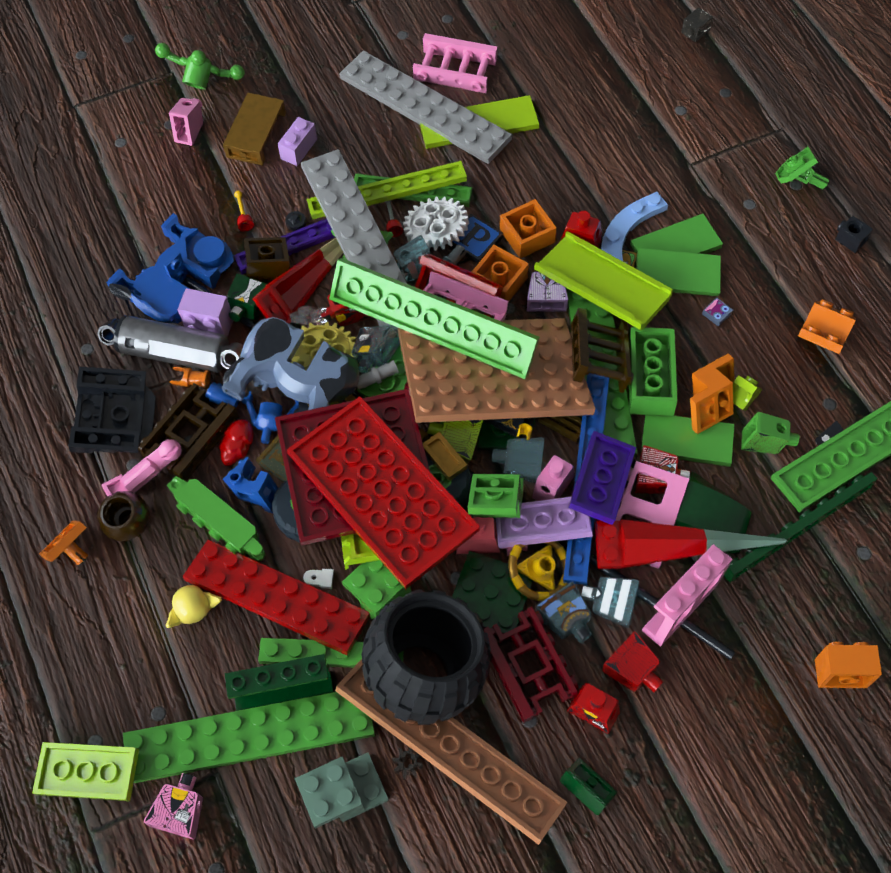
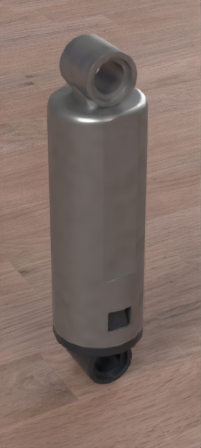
[97,315,243,372]

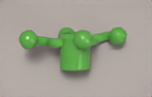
[155,43,245,90]

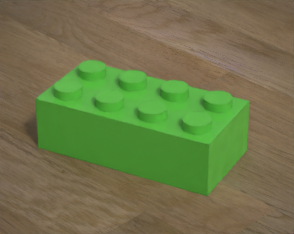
[629,327,677,416]

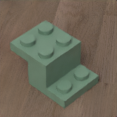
[295,752,389,829]

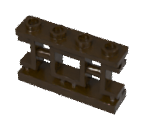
[138,383,239,481]

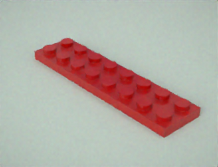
[183,540,370,656]

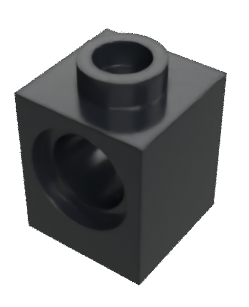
[835,216,873,253]

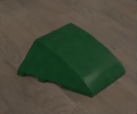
[674,471,752,554]

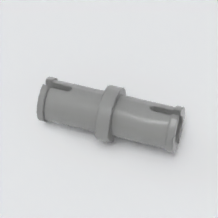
[357,360,399,391]

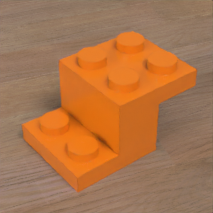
[798,299,856,354]
[690,354,734,434]

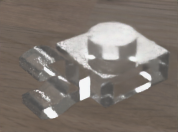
[290,306,328,325]

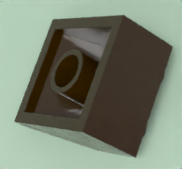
[244,237,289,282]

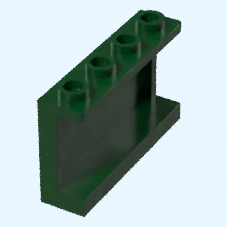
[225,654,334,711]

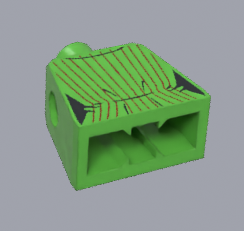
[741,412,800,454]

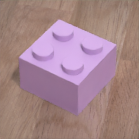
[177,288,233,336]

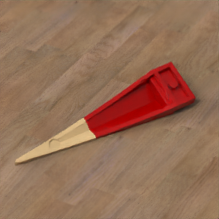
[252,238,343,324]

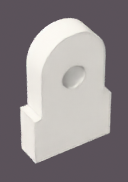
[303,569,334,589]

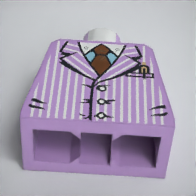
[527,272,568,312]

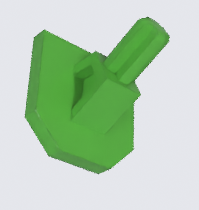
[775,147,829,189]

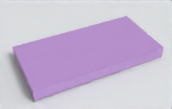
[496,497,593,548]

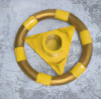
[508,541,569,601]

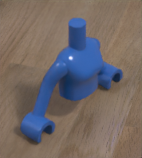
[241,391,299,444]

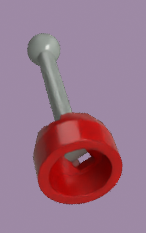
[385,200,403,237]

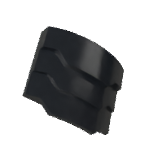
[69,366,156,453]

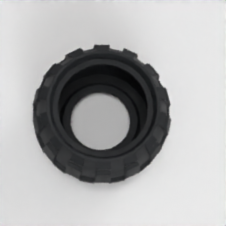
[361,589,491,725]

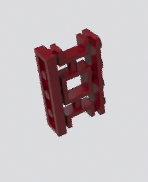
[484,606,579,724]

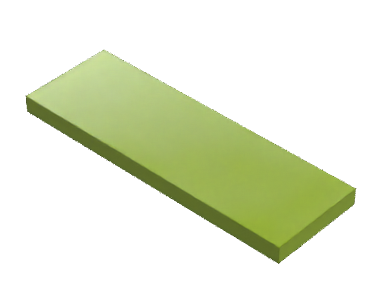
[420,95,539,149]

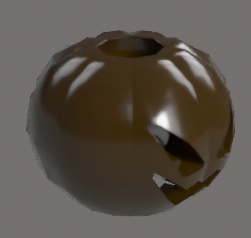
[97,491,150,542]

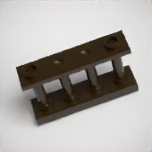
[571,308,634,393]

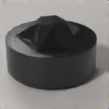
[285,211,306,231]

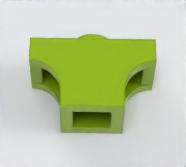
[733,375,762,411]

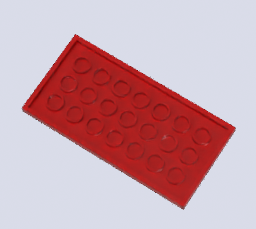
[287,396,480,589]

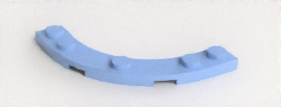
[601,192,668,261]

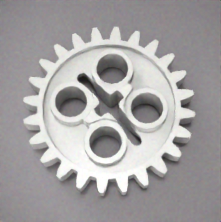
[403,196,469,251]

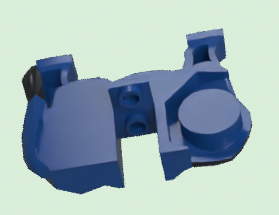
[106,213,234,323]

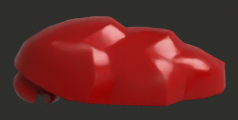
[219,419,253,466]

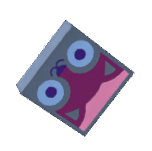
[702,298,733,326]

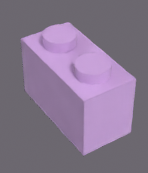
[278,117,317,166]

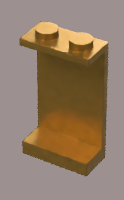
[223,93,286,166]

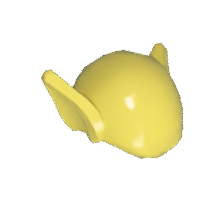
[166,585,222,628]

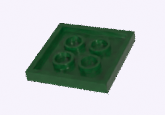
[452,551,533,634]

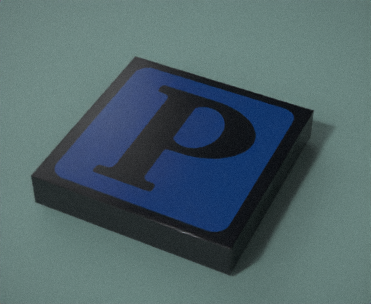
[447,214,503,263]

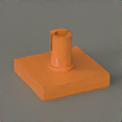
[39,521,88,565]

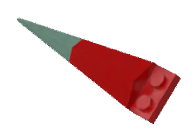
[595,519,788,569]

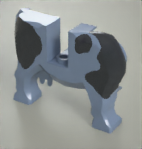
[222,317,359,410]

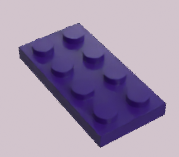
[568,431,636,525]

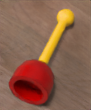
[234,190,254,232]

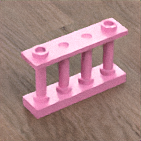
[413,33,497,93]

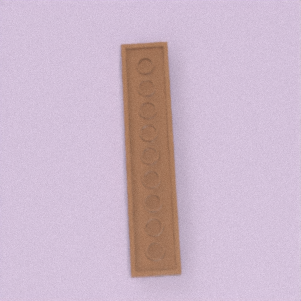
[335,659,568,845]

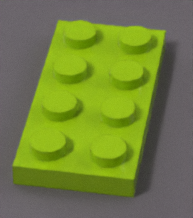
[32,742,139,801]

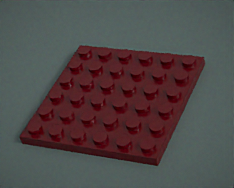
[275,389,430,546]

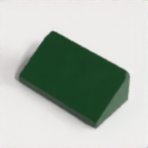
[560,758,618,815]

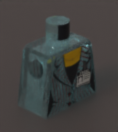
[352,325,400,374]

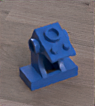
[223,457,279,514]

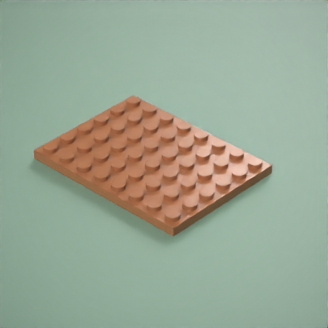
[397,318,595,423]

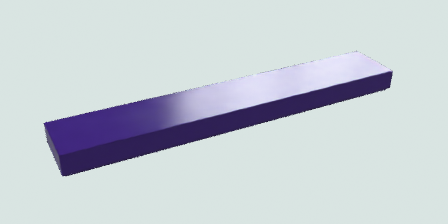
[233,218,335,274]

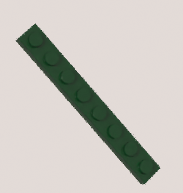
[724,472,878,583]

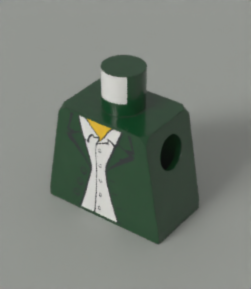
[227,273,267,322]

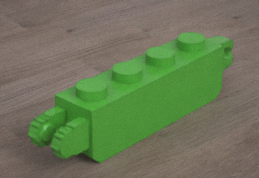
[167,476,266,562]

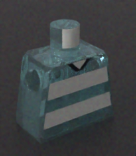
[393,235,432,282]
[581,577,639,628]

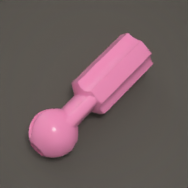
[121,439,182,493]

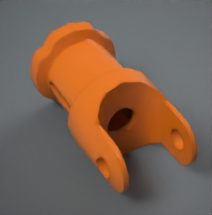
[170,367,211,389]

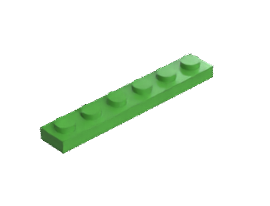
[258,638,404,668]

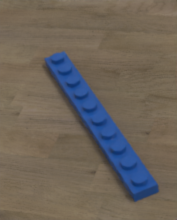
[563,373,610,585]

